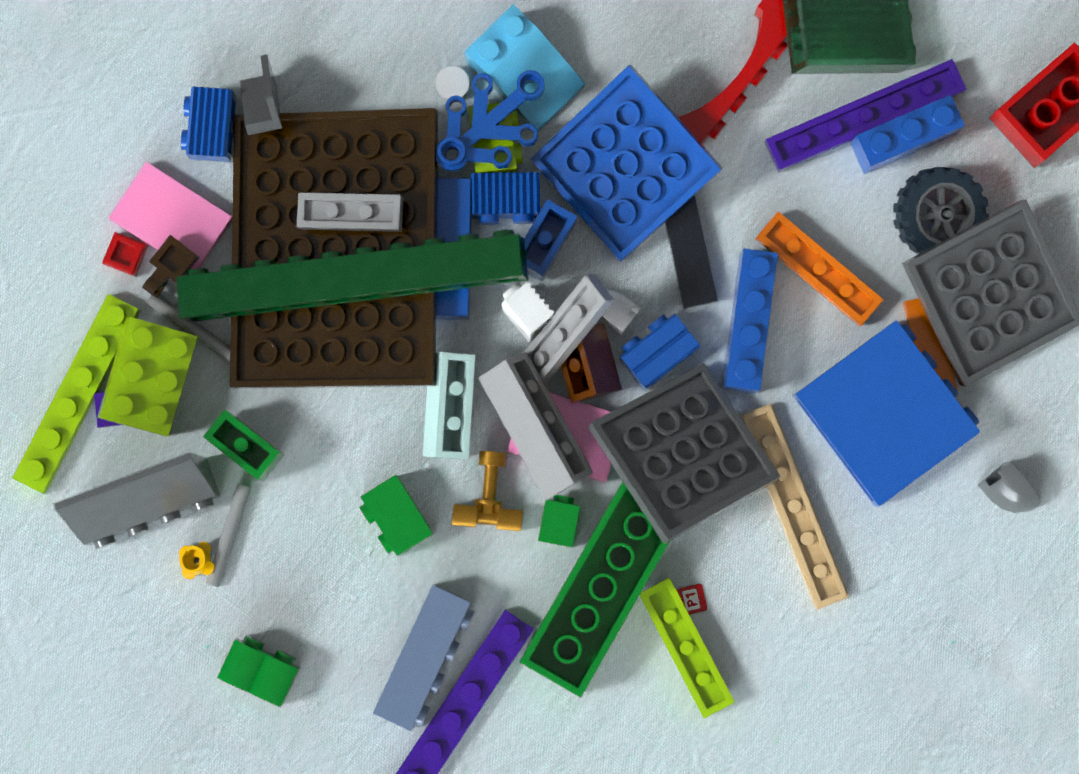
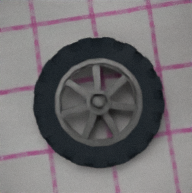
[893,167,989,254]

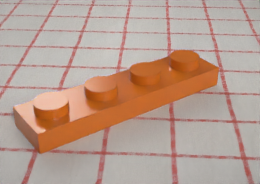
[755,211,884,327]

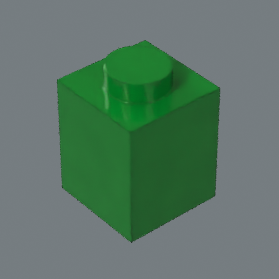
[538,495,580,548]

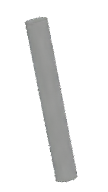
[146,295,230,363]
[206,484,251,587]

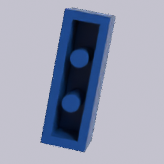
[850,95,965,174]

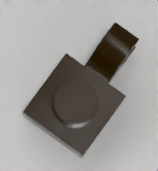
[142,235,200,298]

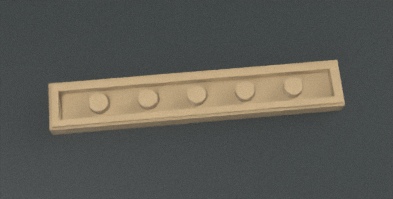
[740,403,849,610]

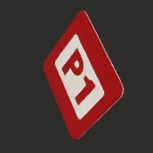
[676,584,707,614]

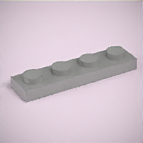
[525,274,614,385]

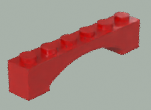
[677,0,811,145]

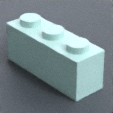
[423,352,475,460]

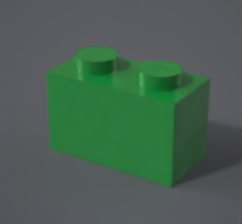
[203,409,285,482]
[359,474,434,556]

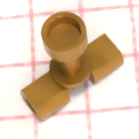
[451,451,523,531]

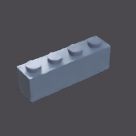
[373,584,475,731]

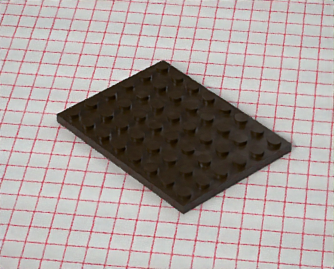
[230,108,438,389]

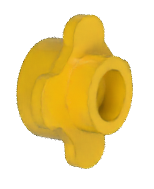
[179,541,215,579]

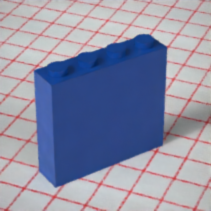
[793,320,980,507]

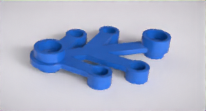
[436,70,545,171]

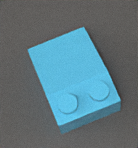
[465,4,585,131]

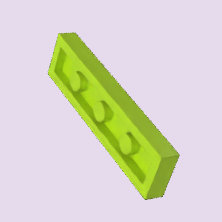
[639,578,735,719]

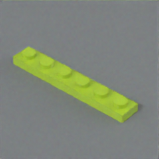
[12,294,141,494]

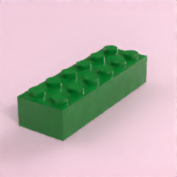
[519,481,669,698]

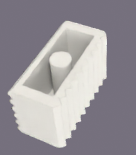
[502,282,554,342]

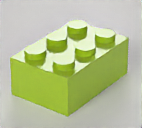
[97,316,198,437]

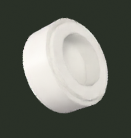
[435,66,470,101]

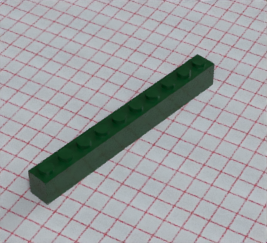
[176,229,528,322]

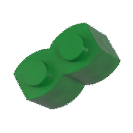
[217,635,301,707]

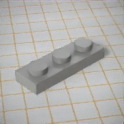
[297,193,404,232]

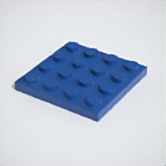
[530,65,723,261]

